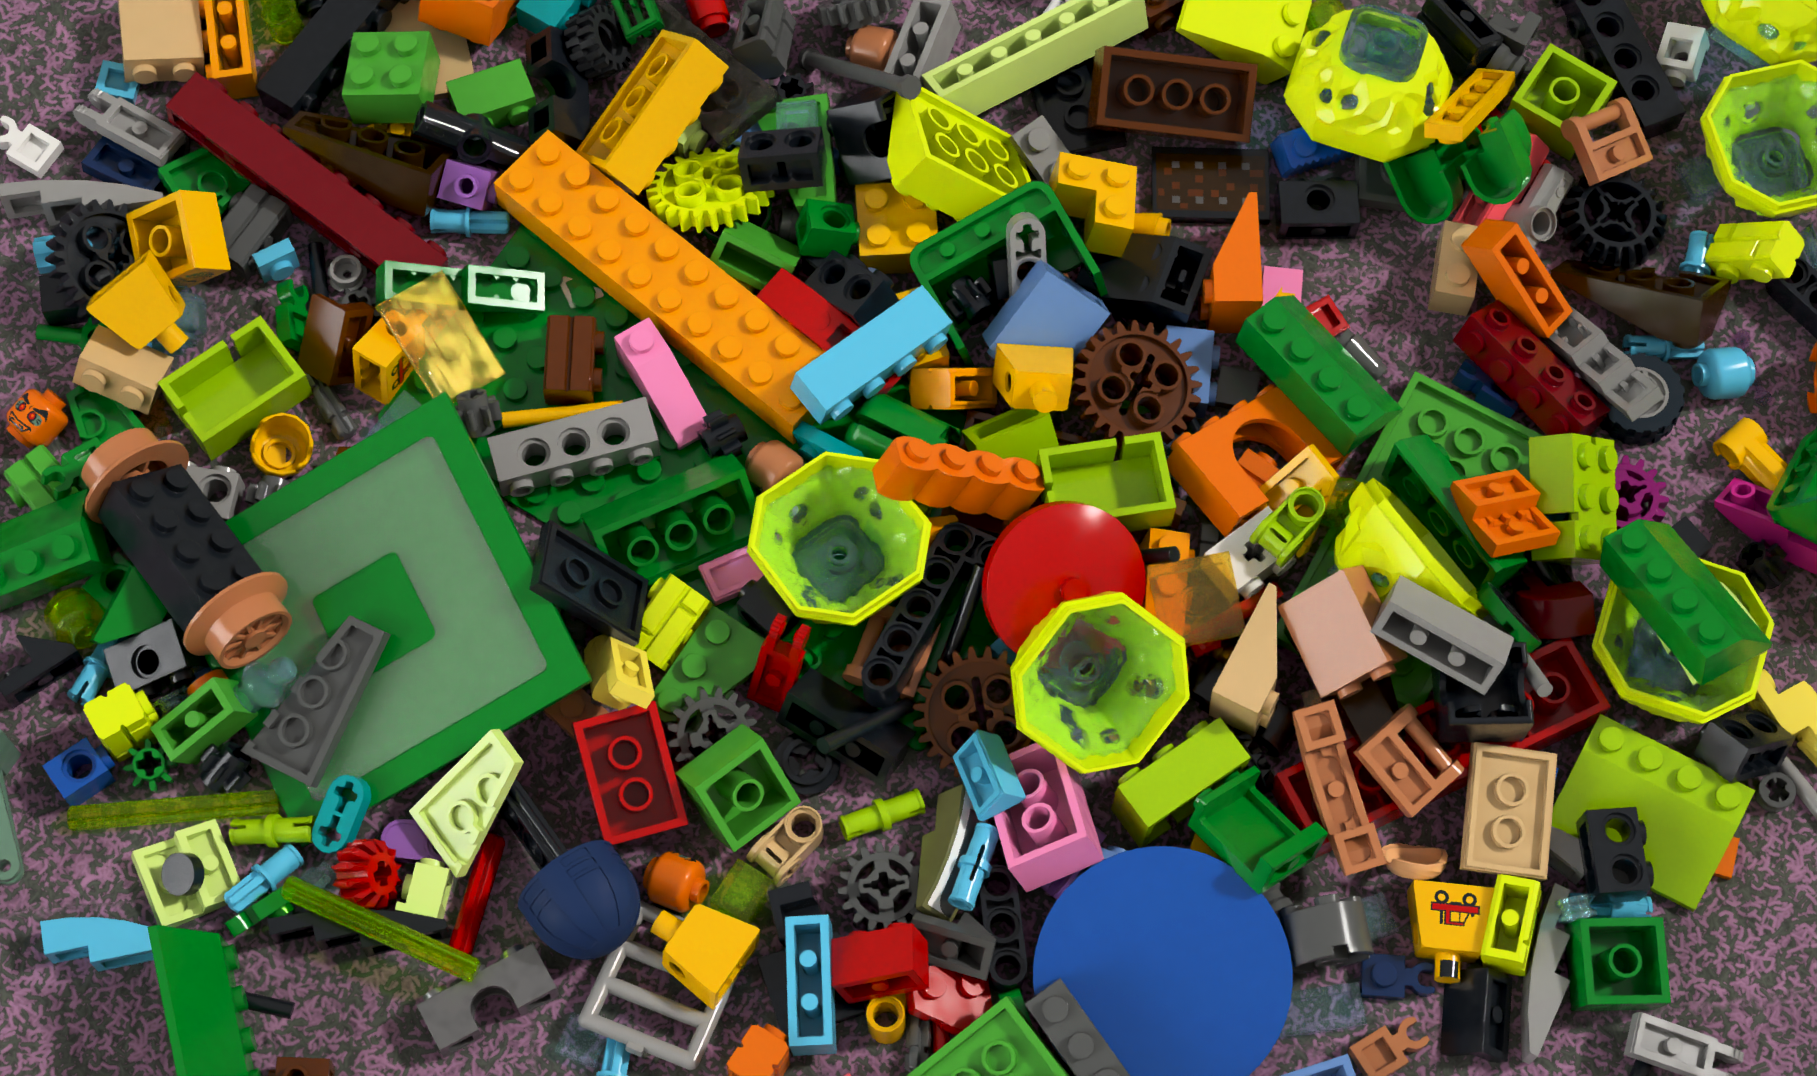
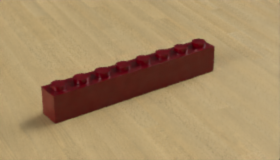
[165,72,448,275]

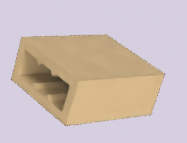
[117,0,204,84]

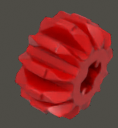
[331,839,403,910]

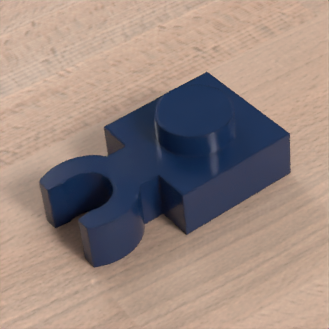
[1452,359,1519,419]
[1360,953,1435,1001]

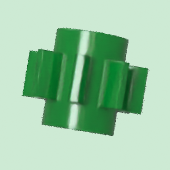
[123,739,179,793]

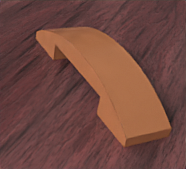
[1292,699,1387,876]

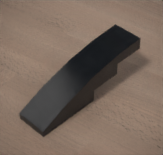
[267,909,451,957]

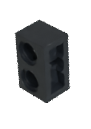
[737,126,827,192]
[804,250,899,328]
[1693,709,1796,783]
[1576,807,1654,905]

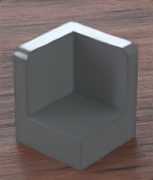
[1487,10,1543,56]

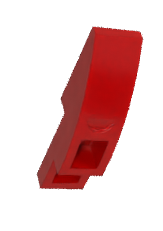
[756,268,903,394]

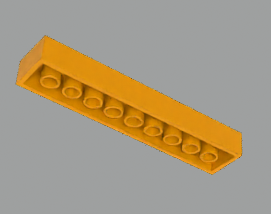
[494,130,825,445]

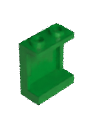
[1187,765,1328,895]

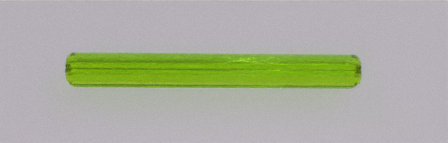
[67,789,280,831]
[280,876,481,982]

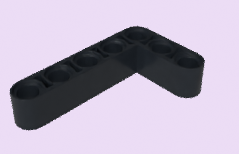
[861,522,997,708]

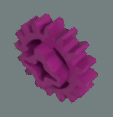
[1615,455,1669,530]

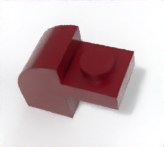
[1515,573,1596,639]

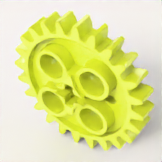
[646,146,775,233]

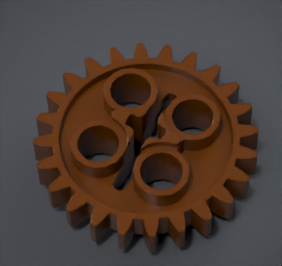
[1071,320,1202,449]
[913,645,1044,778]

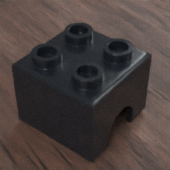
[826,86,896,186]
[1431,642,1534,743]

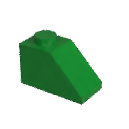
[89,566,172,645]

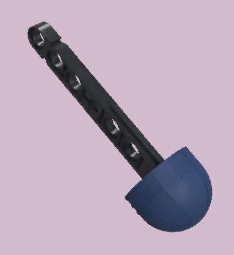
[461,755,640,960]

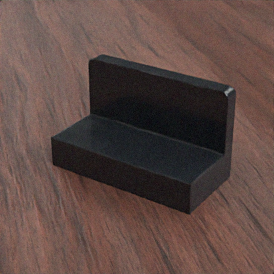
[1440,967,1513,1063]

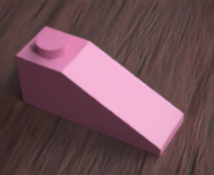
[614,317,707,451]

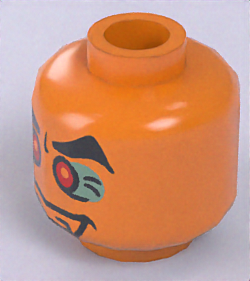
[6,388,68,449]
[643,851,709,913]

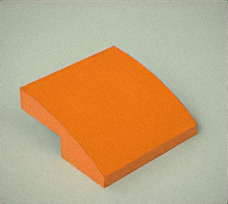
[1450,469,1561,558]

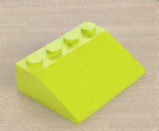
[1175,0,1312,84]
[887,86,1031,222]

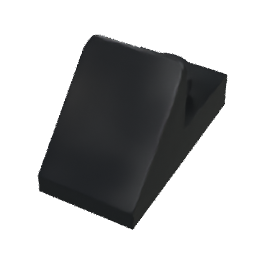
[0,635,84,709]

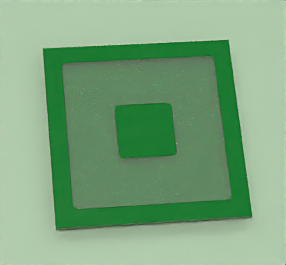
[223,392,593,847]

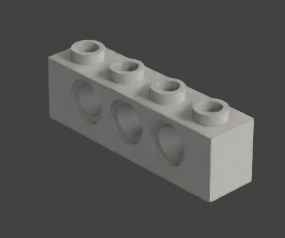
[487,397,660,497]

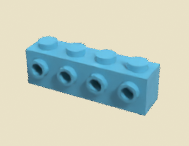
[790,285,953,425]

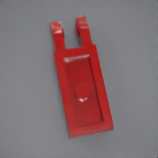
[746,613,811,712]

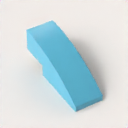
[40,917,154,972]

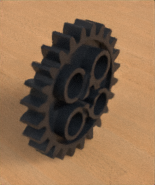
[45,199,135,329]

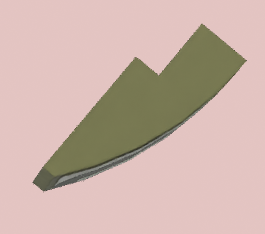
[916,784,989,922]

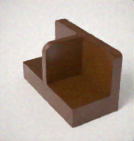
[297,293,375,386]

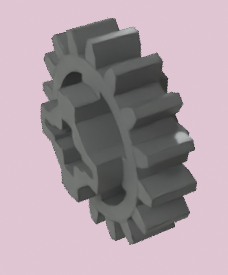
[816,0,901,30]
[665,685,757,765]
[837,842,920,932]

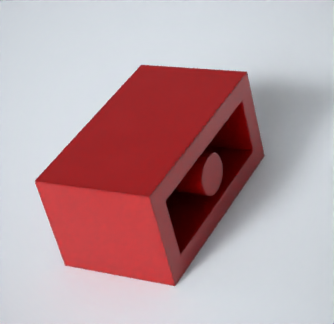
[831,922,929,1004]

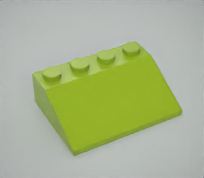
[1551,714,1756,912]

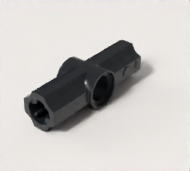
[413,101,531,170]

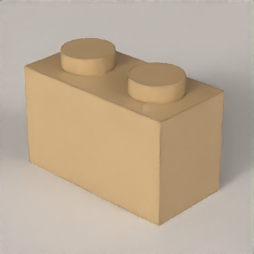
[1428,220,1478,316]
[72,324,174,415]

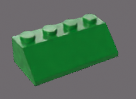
[1235,295,1403,457]
[1382,434,1527,590]
[580,453,756,590]
[0,488,114,612]
[1600,519,1772,686]

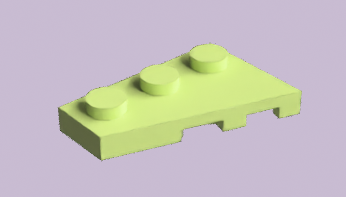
[409,729,524,878]

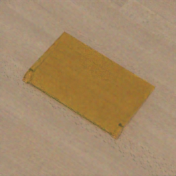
[375,270,506,404]

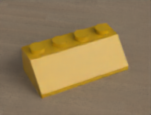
[576,29,729,195]

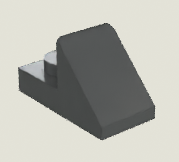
[911,912,997,981]

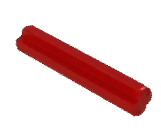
[448,833,505,957]

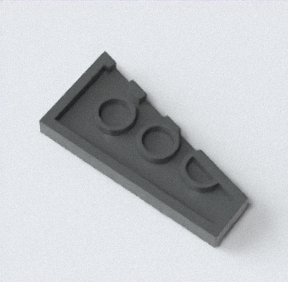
[240,615,391,788]

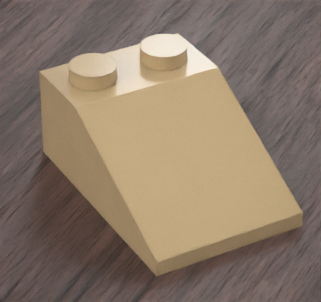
[1209,583,1280,737]

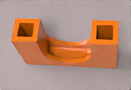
[1167,384,1352,537]

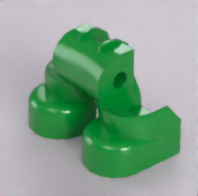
[1383,109,1532,224]

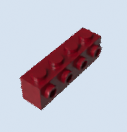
[1452,299,1611,436]

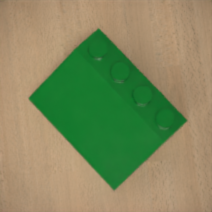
[147,925,263,1076]

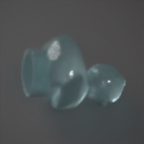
[233,657,297,713]

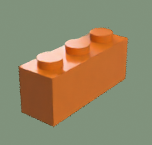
[1461,218,1573,338]

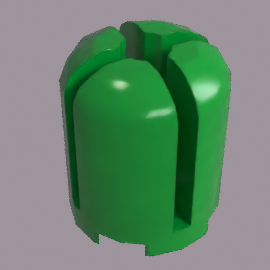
[844,394,960,459]

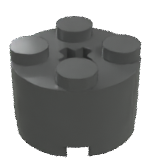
[1278,894,1374,974]

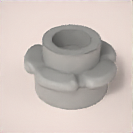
[327,254,367,292]

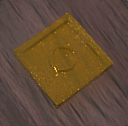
[1146,551,1245,646]

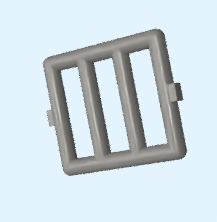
[578,901,738,1070]

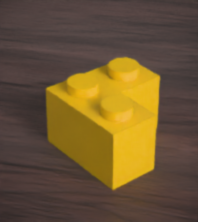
[1049,152,1137,257]

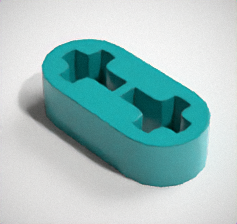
[311,775,372,854]

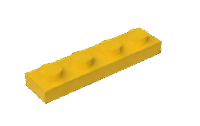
[1424,68,1515,144]

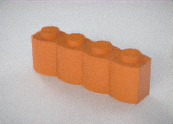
[872,436,1045,521]

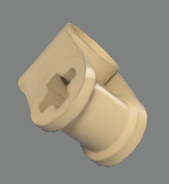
[746,805,824,887]

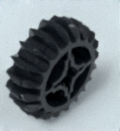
[1559,171,1668,271]

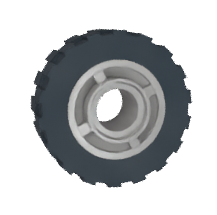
[1593,353,1685,446]

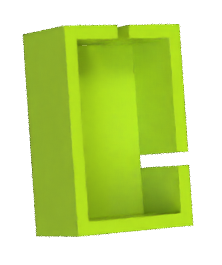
[158,315,313,461]
[1036,432,1176,532]
[1528,433,1619,566]
[1111,717,1251,848]

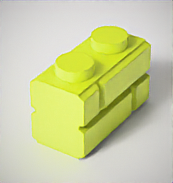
[1705,220,1805,284]
[634,573,715,672]
[83,682,160,763]
[1480,874,1543,976]

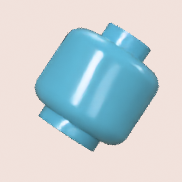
[1691,347,1755,400]

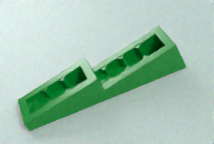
[375,260,545,314]

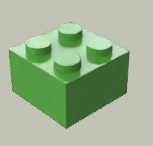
[342,31,440,124]
[675,724,801,852]

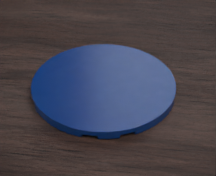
[1033,846,1293,1076]

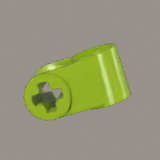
[1249,486,1326,568]

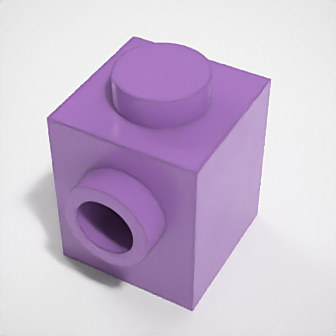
[437,159,501,211]

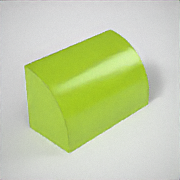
[962,408,1059,464]

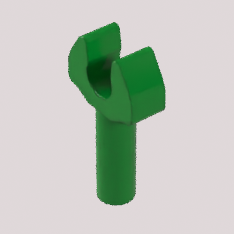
[36,317,111,352]

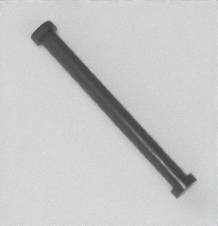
[798,47,921,100]

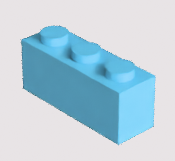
[785,914,837,1056]

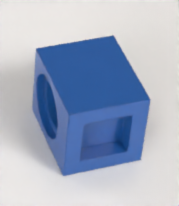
[42,737,116,809]

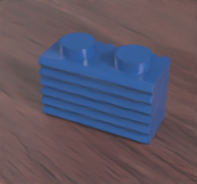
[1270,127,1355,179]

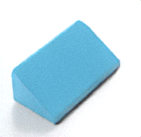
[953,729,1026,821]

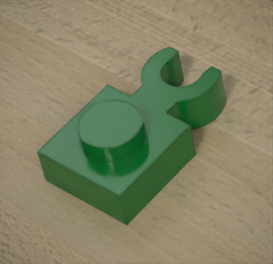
[275,279,309,352]
[41,437,102,501]
[225,883,297,938]

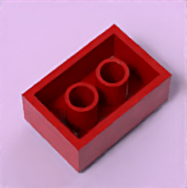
[571,701,688,846]

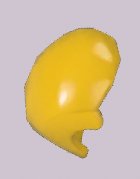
[249,412,314,479]

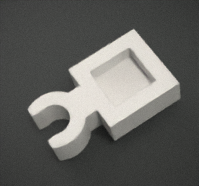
[0,116,64,179]

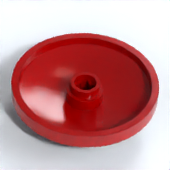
[982,501,1146,669]

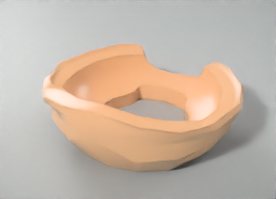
[1382,843,1448,880]

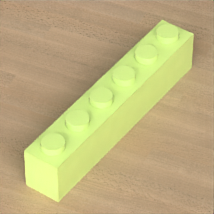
[922,0,1149,116]

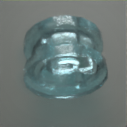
[152,685,187,719]
[1554,894,1597,923]

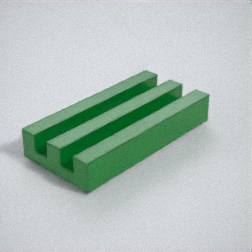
[611,0,665,45]

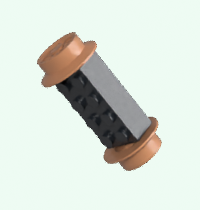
[81,428,292,669]

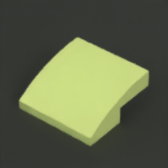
[131,819,241,927]

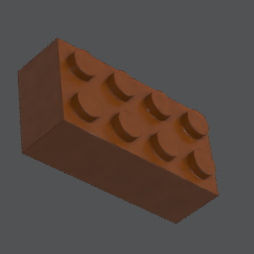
[1087,46,1258,146]

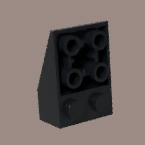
[1075,233,1214,331]

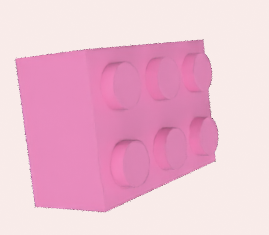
[994,743,1104,893]

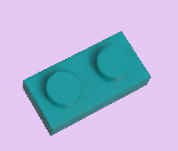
[792,421,864,487]

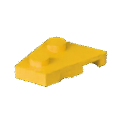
[1259,444,1339,558]

